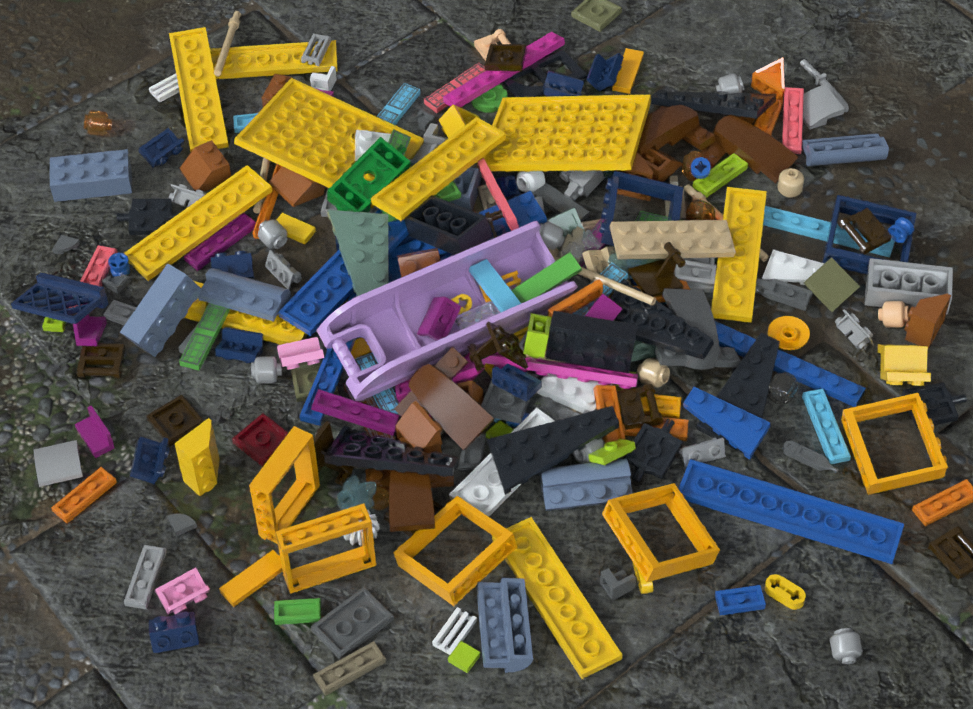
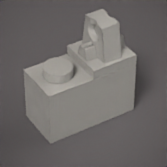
[559,170,605,201]

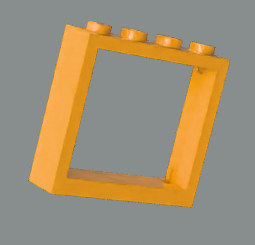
[841,393,948,495]
[249,426,320,544]
[602,483,720,583]
[393,496,517,606]
[276,503,376,594]

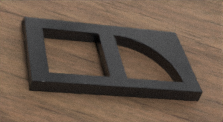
[502,50,587,97]

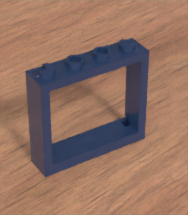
[599,170,683,246]
[822,195,917,274]

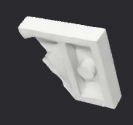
[355,130,391,161]

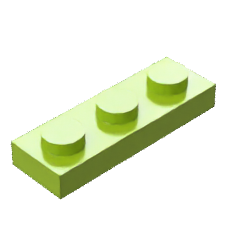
[693,153,748,198]

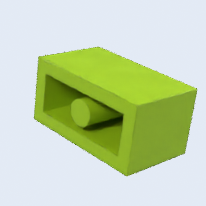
[523,313,551,358]

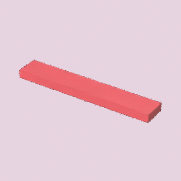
[477,159,519,231]

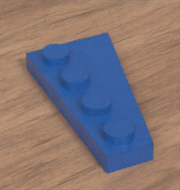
[683,387,770,460]

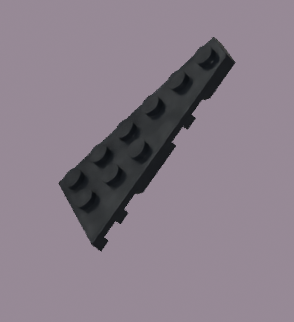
[651,90,777,118]
[610,278,714,360]
[697,332,780,459]
[487,406,619,495]
[324,426,458,477]

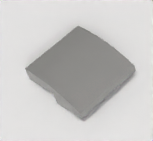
[803,84,845,129]
[674,258,716,286]
[34,440,83,487]

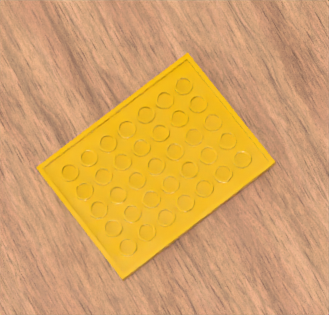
[234,78,424,208]
[477,95,651,172]

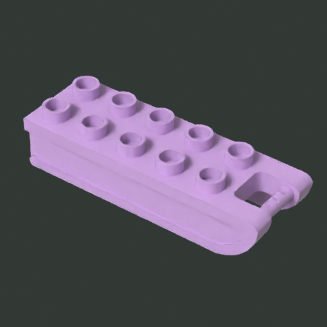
[317,221,578,401]

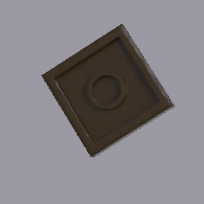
[484,44,527,71]
[146,394,204,447]

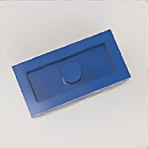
[715,585,766,615]

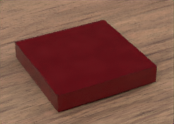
[232,413,288,467]

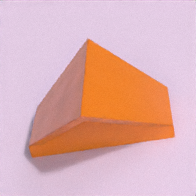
[751,57,785,100]

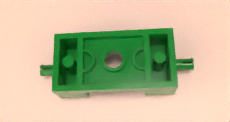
[327,137,411,213]

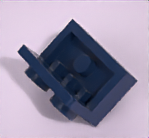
[587,53,624,91]
[543,71,584,97]
[138,128,185,168]
[211,251,254,278]
[215,327,263,363]
[492,363,542,402]
[130,437,170,484]
[149,612,199,653]

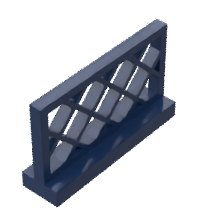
[11,273,109,324]

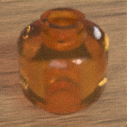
[84,110,112,136]
[681,151,707,182]
[686,199,715,221]

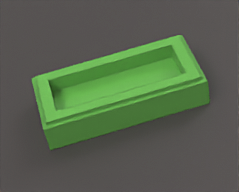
[274,598,321,625]

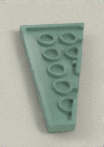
[327,210,388,296]

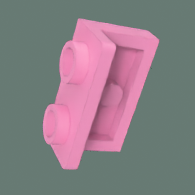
[277,337,324,370]
[155,568,210,615]

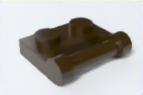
[838,208,892,255]
[77,343,125,379]
[617,384,664,430]
[928,526,973,580]

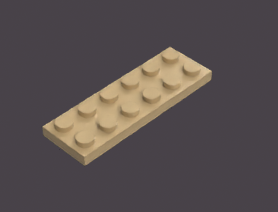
[610,220,736,260]

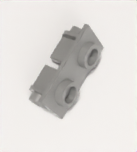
[169,184,207,207]
[265,250,302,290]
[835,309,874,350]
[679,437,725,467]

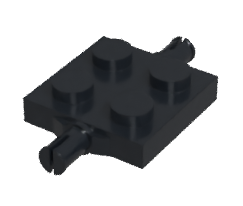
[117,199,179,235]
[895,382,967,428]
[623,419,683,483]

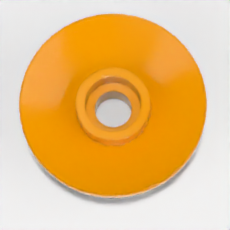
[768,316,810,350]

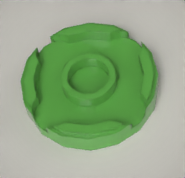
[470,84,507,113]

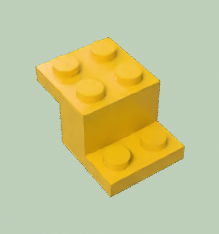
[878,344,931,386]

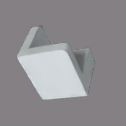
[310,66,337,91]

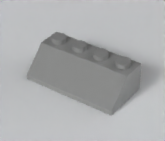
[865,258,953,315]

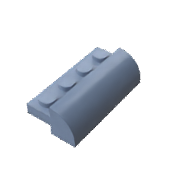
[802,134,889,166]
[198,268,291,322]
[539,459,633,511]
[476,578,533,673]

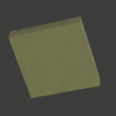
[571,0,622,32]
[804,257,860,312]
[291,359,339,402]

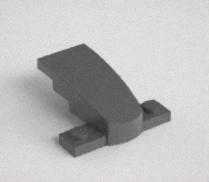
[654,289,740,370]

